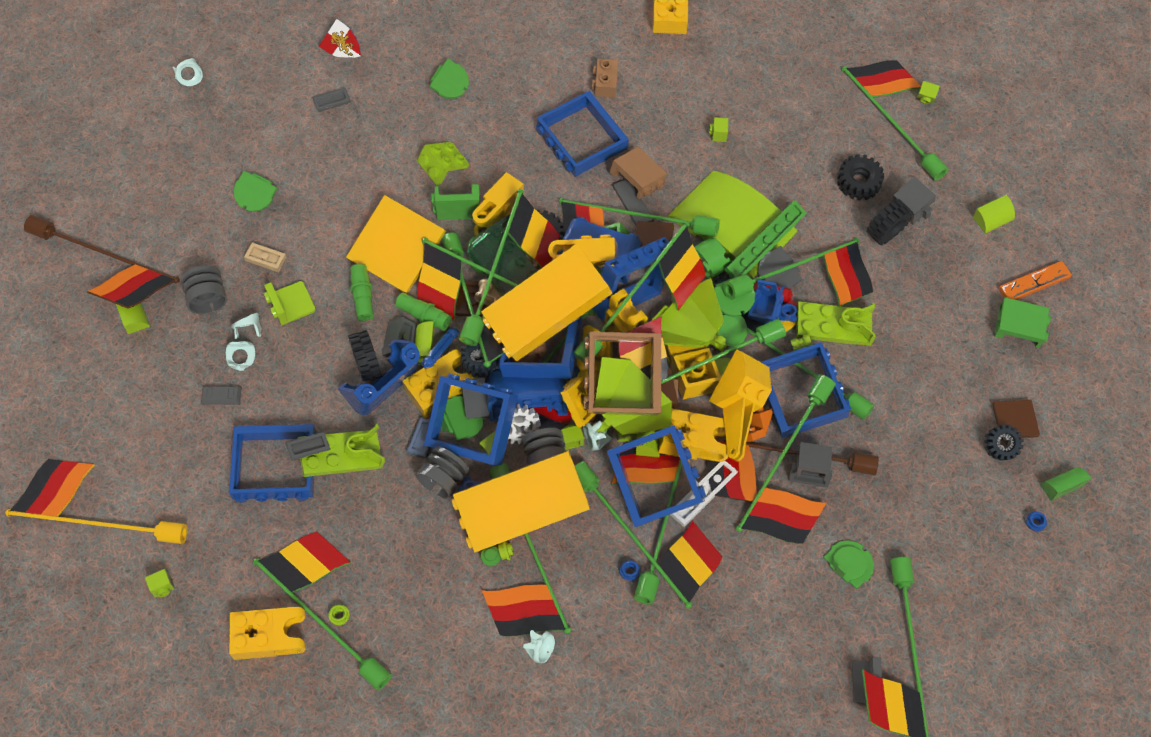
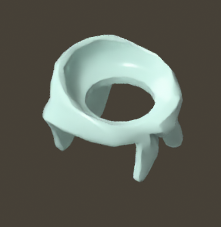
[173,58,203,86]
[231,313,262,339]
[225,341,255,371]
[583,421,612,451]
[523,630,555,664]

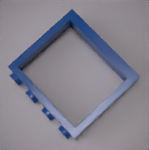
[536,91,629,177]
[592,237,669,321]
[498,316,582,379]
[761,342,851,438]
[424,373,518,465]
[229,424,316,503]
[607,425,706,527]

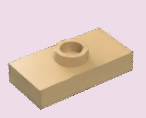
[244,243,287,272]

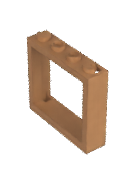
[583,332,661,415]

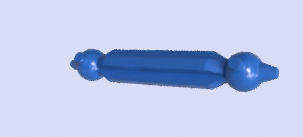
[421,328,460,368]

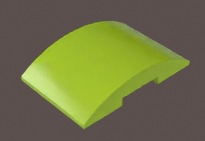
[668,171,798,279]

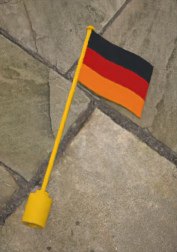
[5,459,188,544]

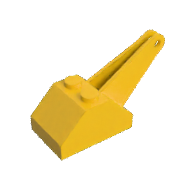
[709,349,772,461]

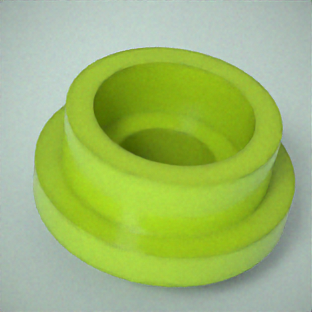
[498,541,514,560]
[329,605,350,626]

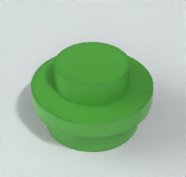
[481,546,501,566]

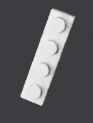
[670,461,738,527]

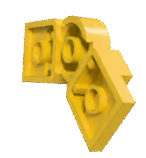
[561,325,613,428]

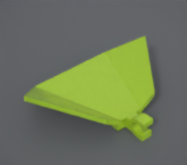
[660,278,726,351]
[594,357,672,435]

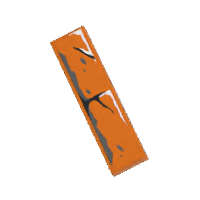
[998,261,1072,300]

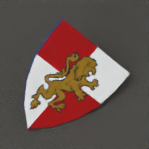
[319,19,361,58]

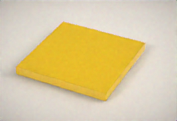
[346,195,446,294]

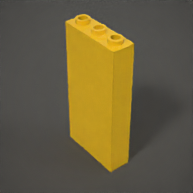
[481,244,613,362]
[451,450,590,553]

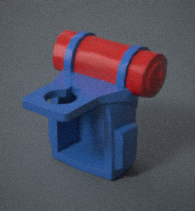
[747,280,793,323]

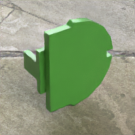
[429,59,469,99]
[234,171,278,212]
[714,277,755,317]
[718,313,747,349]
[441,396,484,440]
[823,540,874,589]

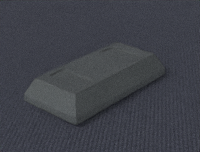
[312,88,351,112]
[201,386,242,405]
[285,432,330,461]

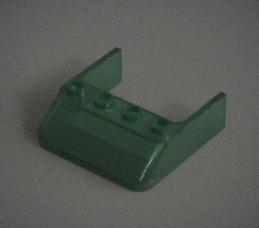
[467,214,538,296]

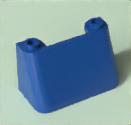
[558,217,642,284]
[338,339,420,415]
[487,370,568,422]

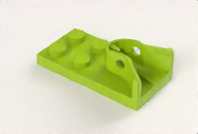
[796,301,876,346]
[298,424,385,477]

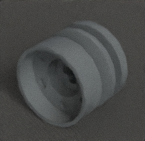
[181,265,227,314]
[522,428,567,466]
[415,446,469,499]

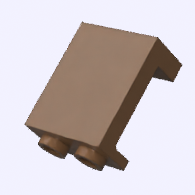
[609,146,668,199]

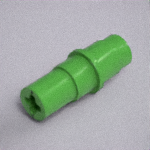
[350,264,374,321]
[395,293,452,331]

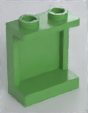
[431,184,481,220]
[995,297,1051,348]

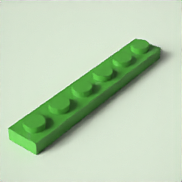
[724,200,807,278]

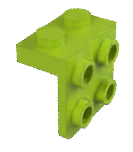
[417,142,469,185]
[263,281,316,326]

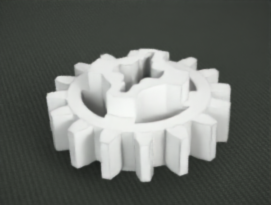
[497,404,541,445]

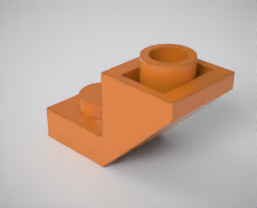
[747,407,773,442]

